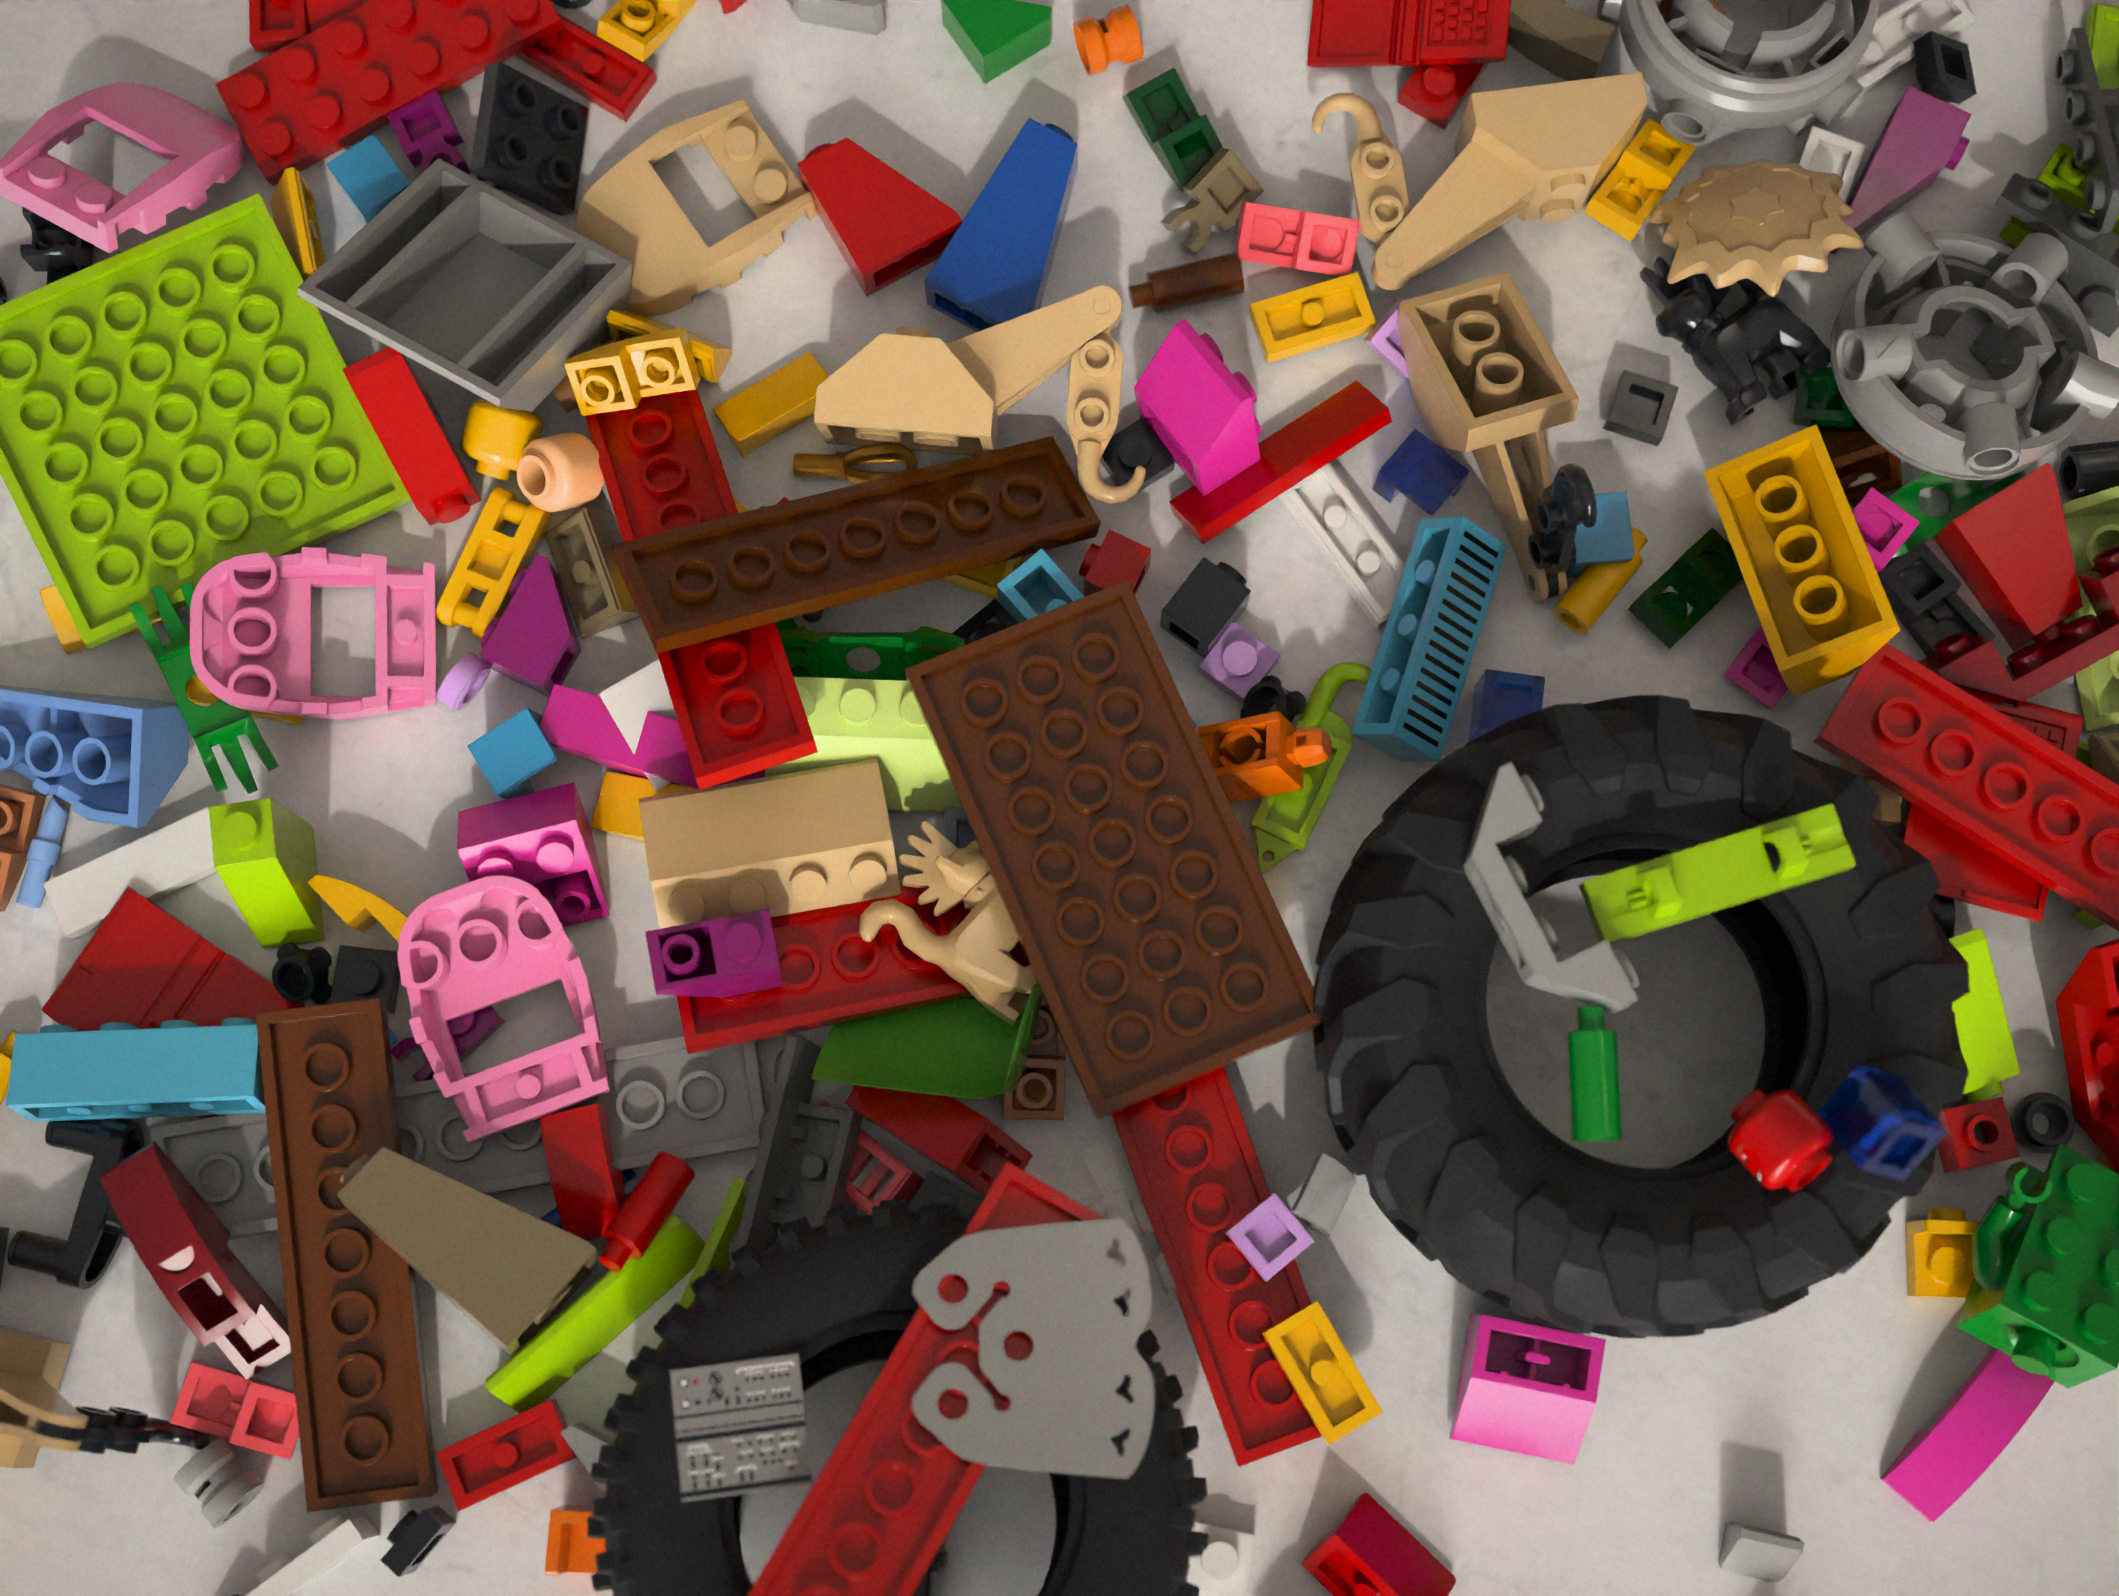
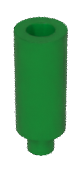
[1567,1006,1622,1142]

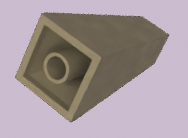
[337,1147,598,1357]

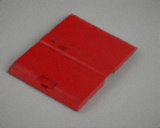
[1307,0,1511,68]
[1901,682,2083,923]
[41,886,306,1119]

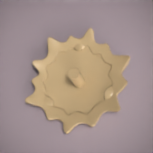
[1649,159,1864,297]

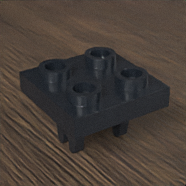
[470,61,588,215]

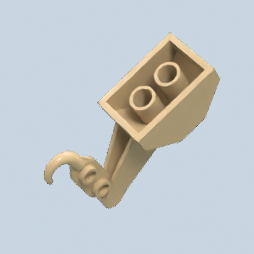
[1312,72,1648,290]
[814,285,1146,504]

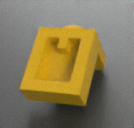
[1905,1208,1980,1298]

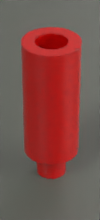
[599,1152,695,1272]

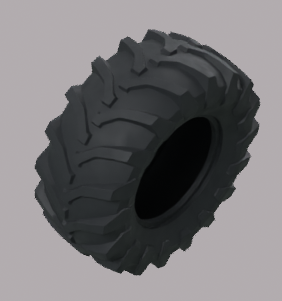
[1312,695,1970,1338]

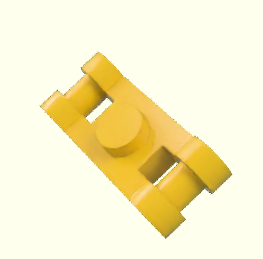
[435,487,553,639]

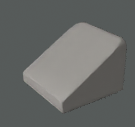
[1719,1521,1804,1582]

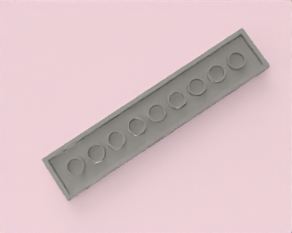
[150,1036,767,1240]

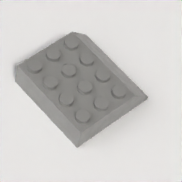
[297,158,632,412]

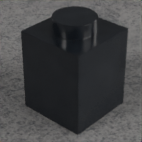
[1160,557,1251,659]

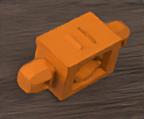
[1198,711,1332,803]

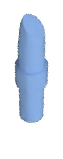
[16,795,68,909]

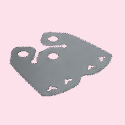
[912,1218,1155,1479]

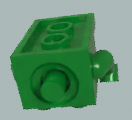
[1955,1143,2119,1389]

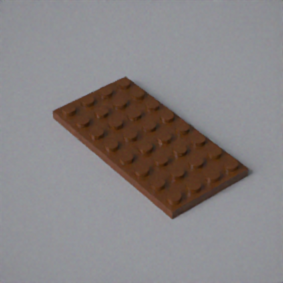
[904,580,1324,1120]

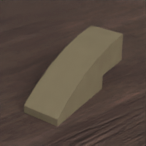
[1507,0,1615,81]

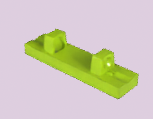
[1579,803,1856,945]

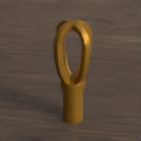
[793,443,918,484]

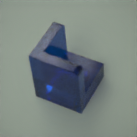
[1372,429,1470,515]
[1469,669,1545,741]
[1819,1065,1947,1181]

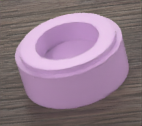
[436,652,491,711]

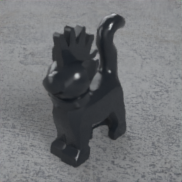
[1640,254,1831,425]

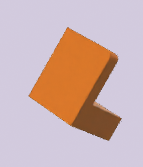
[545,1505,606,1576]

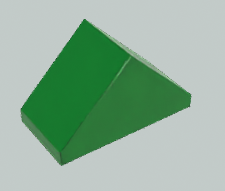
[941,0,1052,84]

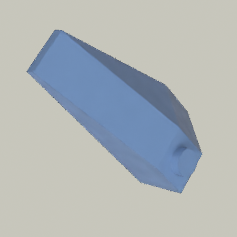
[0,685,189,828]

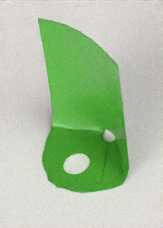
[811,983,1043,1099]

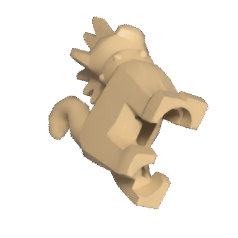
[859,821,1037,1026]

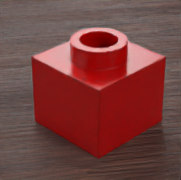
[1078,530,1151,597]
[1937,1097,2020,1173]

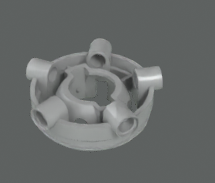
[1597,0,1880,145]
[1830,211,2119,480]

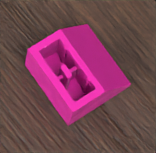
[1134,318,1262,496]
[457,782,610,927]
[1449,1314,1606,1464]

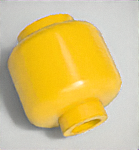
[460,399,543,481]

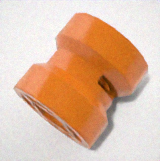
[1073,5,1143,76]

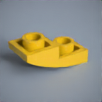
[597,0,697,62]
[564,327,701,416]

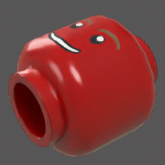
[1728,1089,1833,1192]

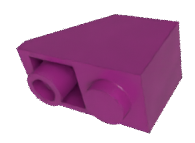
[480,554,581,697]
[645,909,782,998]

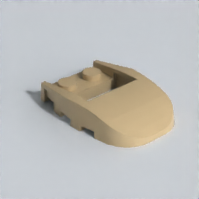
[575,99,818,317]

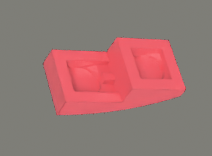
[1233,201,1359,276]
[170,1360,299,1460]

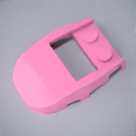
[0,82,245,253]
[190,547,436,720]
[397,875,611,1143]

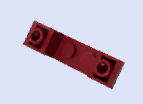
[1919,545,2119,702]

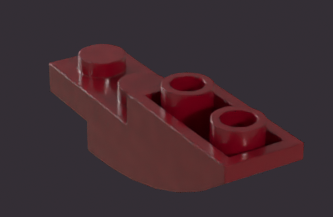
[100,1141,291,1379]

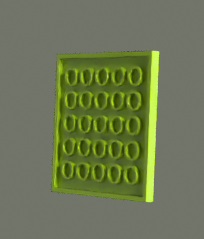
[0,193,412,649]

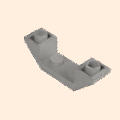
[1463,762,1639,1014]

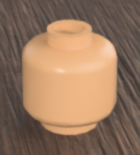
[517,432,604,512]

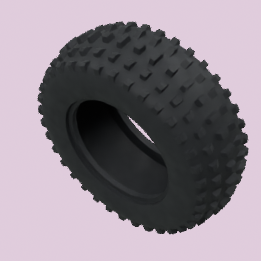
[587,1200,1208,1596]

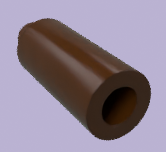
[1128,253,1244,313]

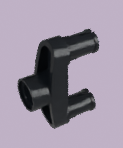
[7,1118,144,1290]

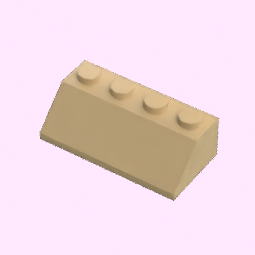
[639,759,901,929]

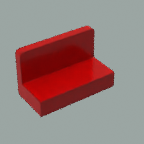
[1301,1493,1456,1596]

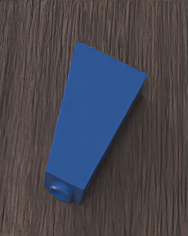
[924,118,1078,332]

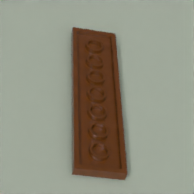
[614,436,1101,653]
[256,998,438,1512]

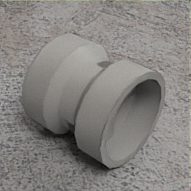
[173,1437,265,1528]

